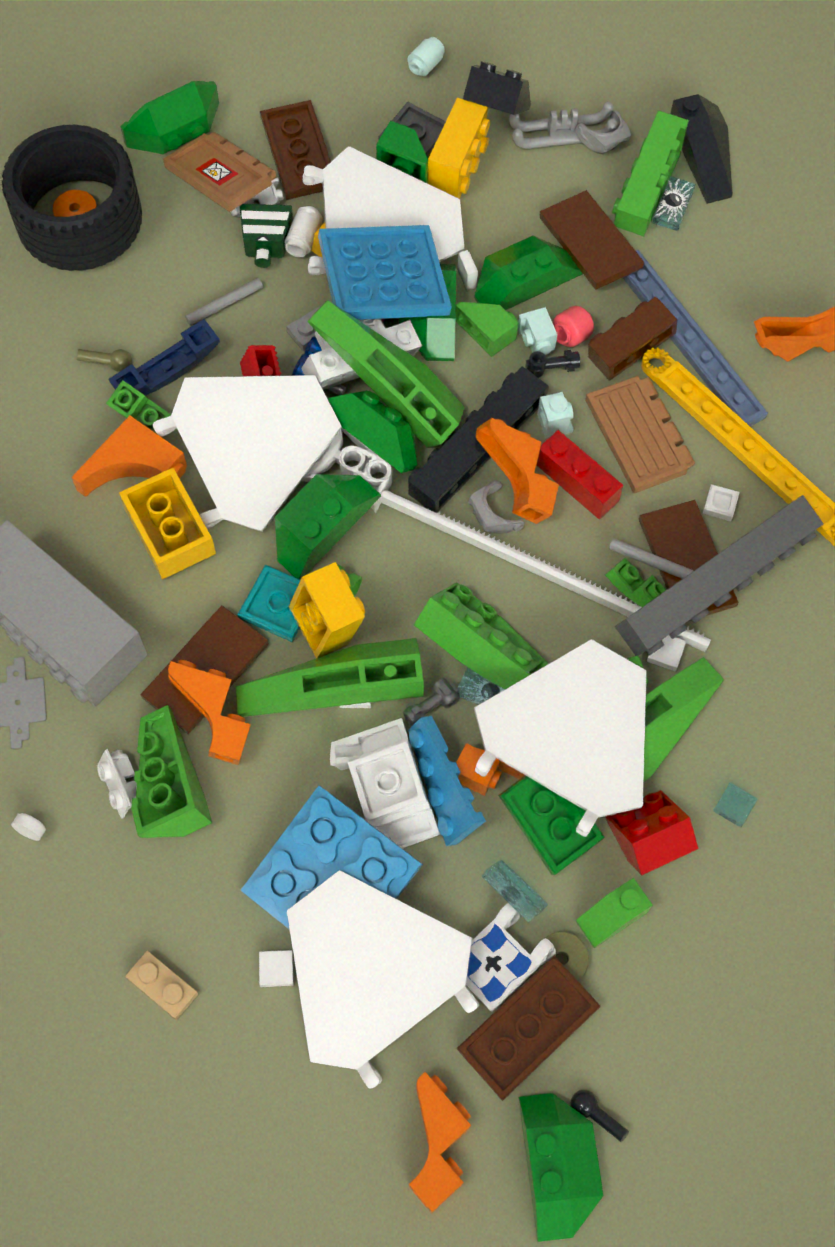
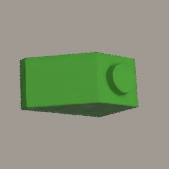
[456,302,519,357]
[576,878,653,948]

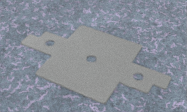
[0,657,46,749]

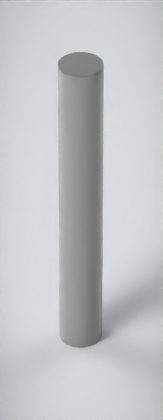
[185,278,263,326]
[609,538,694,579]

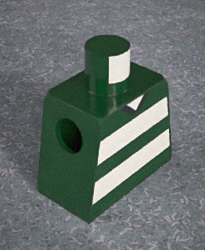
[239,204,293,268]

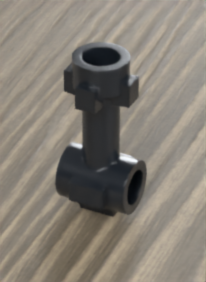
[525,350,580,378]

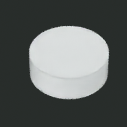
[11,813,46,841]

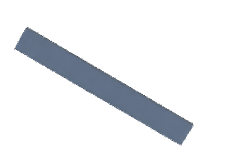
[623,250,768,427]

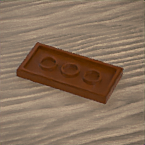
[260,100,331,200]
[540,190,644,290]
[639,500,739,621]
[140,605,269,735]
[456,956,601,1101]

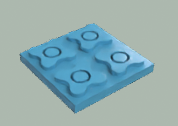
[318,225,452,320]
[241,786,423,930]

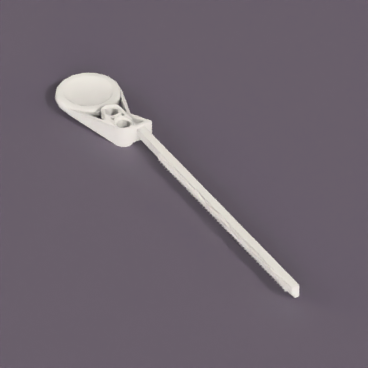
[302,428,711,652]

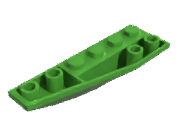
[307,300,465,448]
[414,582,549,689]
[236,638,424,717]
[643,657,724,783]

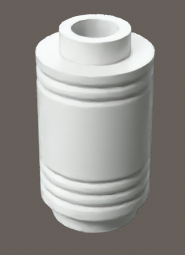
[284,206,323,257]

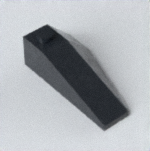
[670,94,733,204]

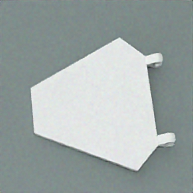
[302,146,464,275]
[153,375,342,532]
[474,639,646,837]
[287,870,479,1088]

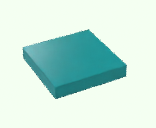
[237,565,300,642]

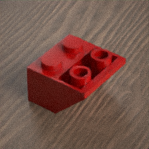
[605,790,699,876]

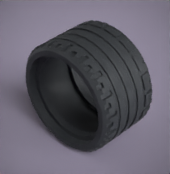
[2,124,142,271]

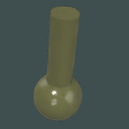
[77,349,132,372]

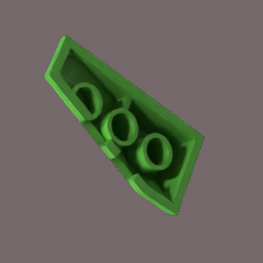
[131,705,212,838]

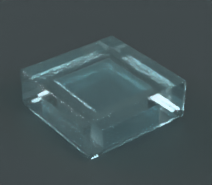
[713,783,757,828]

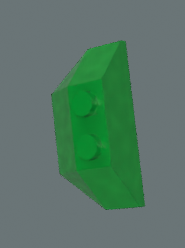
[120,81,219,154]
[474,235,583,310]
[399,264,456,361]
[327,390,418,473]
[275,474,381,580]
[518,1093,604,1242]

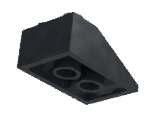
[463,61,531,115]

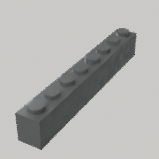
[615,495,824,656]

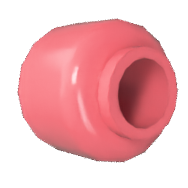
[553,305,594,348]

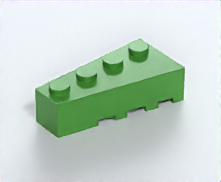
[612,110,689,237]

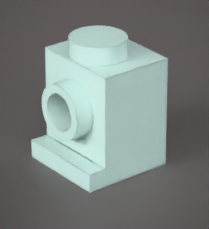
[518,307,557,355]
[537,392,574,439]

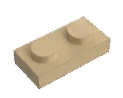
[125,951,198,1021]

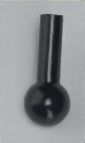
[570,1090,629,1142]

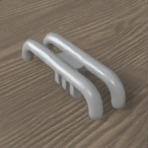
[509,102,617,149]

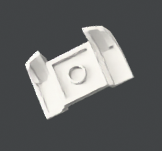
[330,718,441,848]

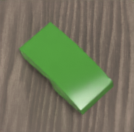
[106,380,171,434]
[605,557,666,607]

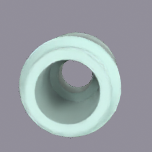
[407,37,445,76]

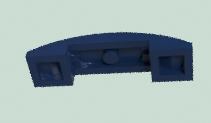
[108,319,220,396]

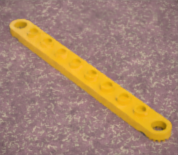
[641,347,835,546]

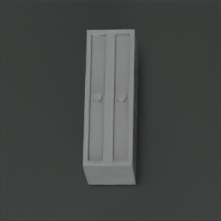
[0,520,147,707]

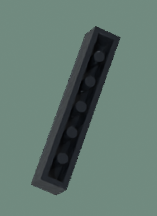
[408,366,549,513]

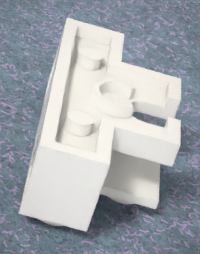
[301,319,422,390]

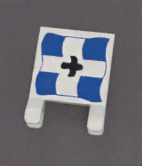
[466,903,556,1012]

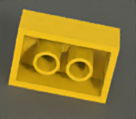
[428,97,490,199]
[119,468,216,580]
[289,562,365,658]

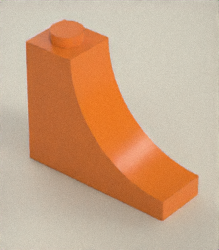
[71,415,187,497]

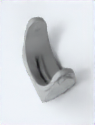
[575,110,631,154]
[468,480,524,534]

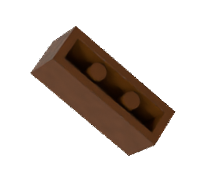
[588,296,677,381]

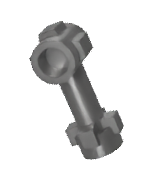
[402,678,460,726]

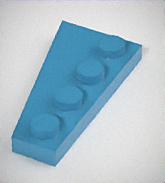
[408,716,486,847]

